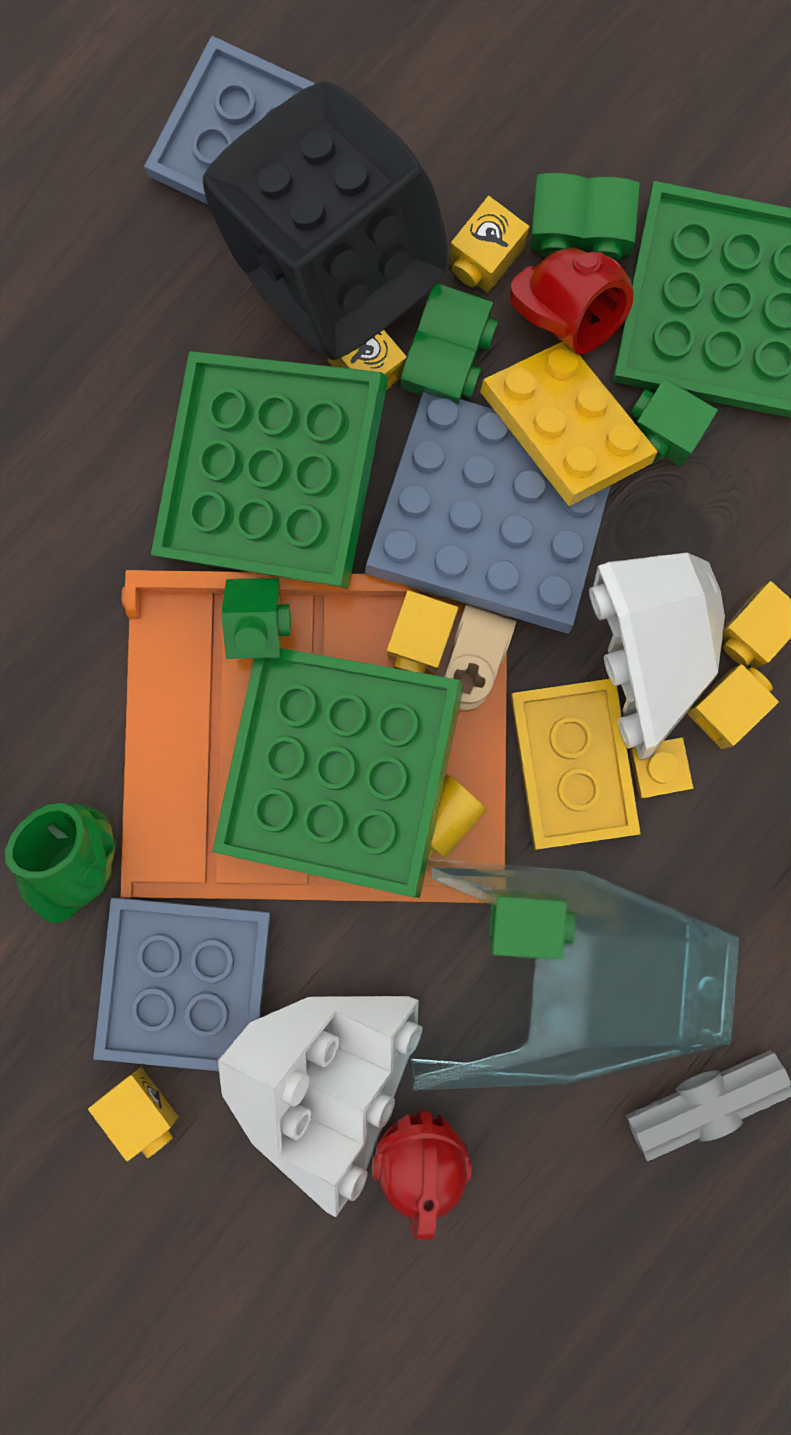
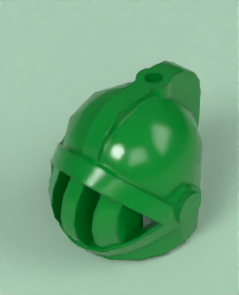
[5,803,116,924]

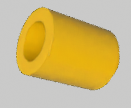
[429,775,487,859]

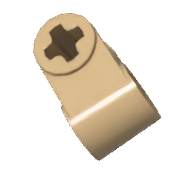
[444,604,517,711]

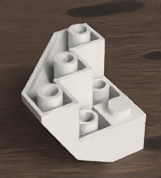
[589,553,725,760]
[218,996,422,1217]

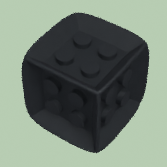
[203,81,449,360]

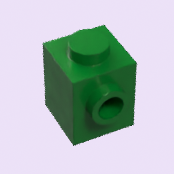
[629,378,718,467]
[221,578,291,659]
[488,889,575,960]

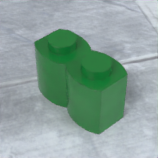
[529,173,640,262]
[401,283,499,404]

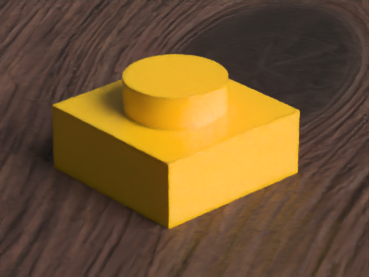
[629,737,693,799]

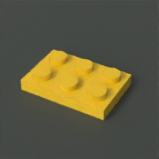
[480,342,658,507]
[510,679,640,850]

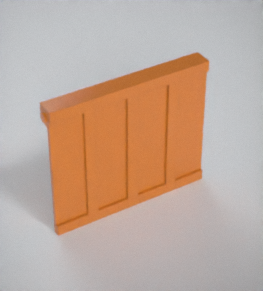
[120,570,509,903]

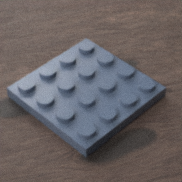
[365,392,610,634]

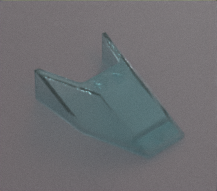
[411,859,739,1091]

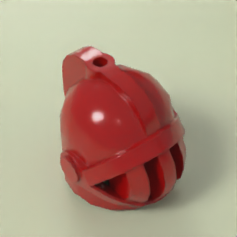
[509,247,633,354]
[372,1110,472,1240]

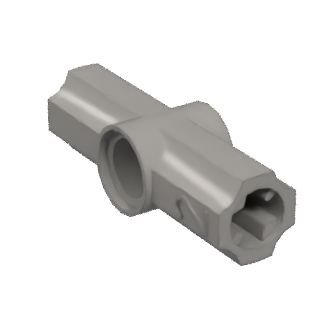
[625,1050,791,1162]

